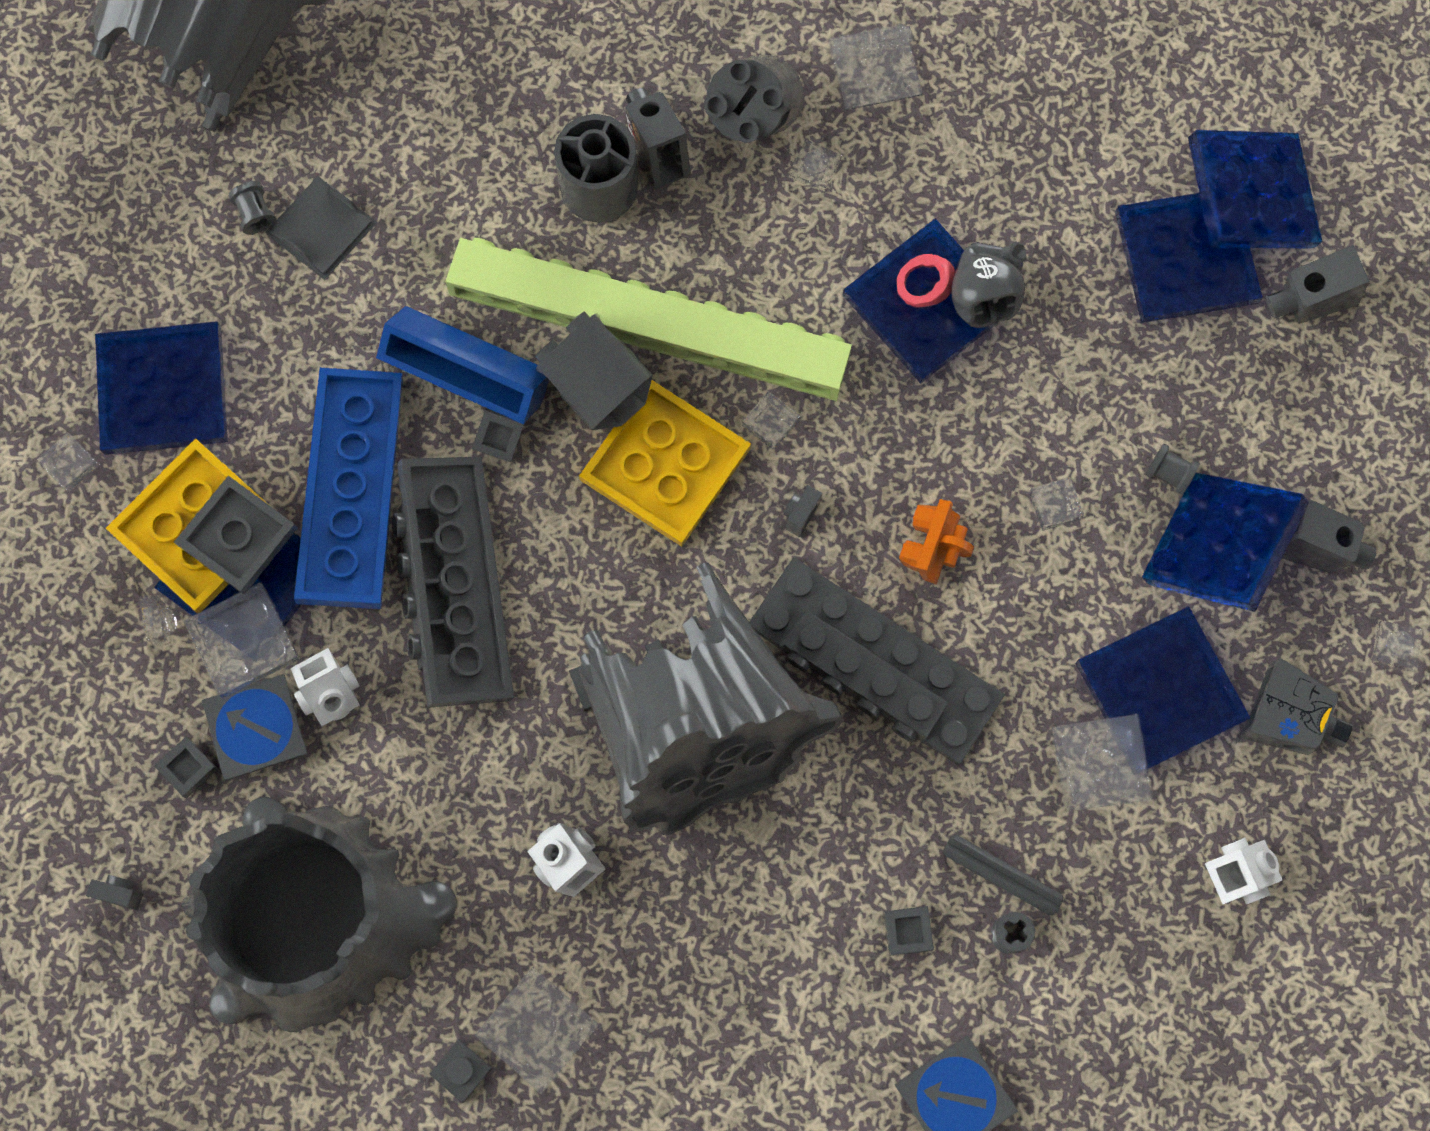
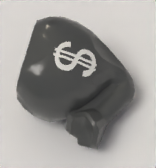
[952,241,1027,328]

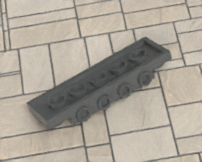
[392,456,514,708]
[749,557,1005,766]

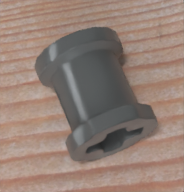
[228,181,277,235]
[1145,443,1200,495]
[991,912,1035,954]

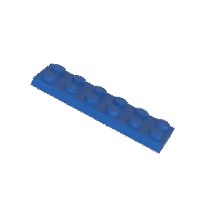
[294,367,403,609]

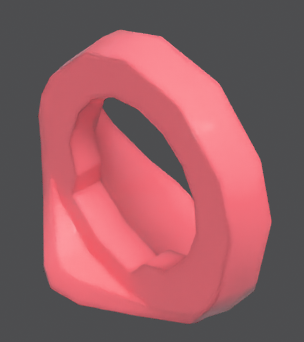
[896,254,955,308]

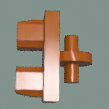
[899,499,974,584]

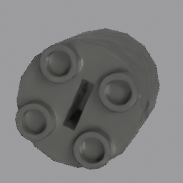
[704,55,803,143]
[554,114,639,223]
[535,311,653,430]

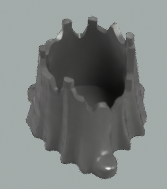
[88,0,327,132]
[579,563,844,835]
[181,797,457,1032]

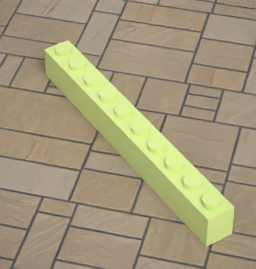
[445,238,852,401]

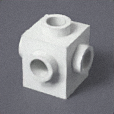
[290,648,360,726]
[527,823,605,897]
[1205,838,1282,904]

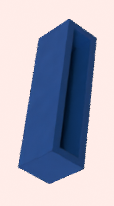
[376,306,549,425]

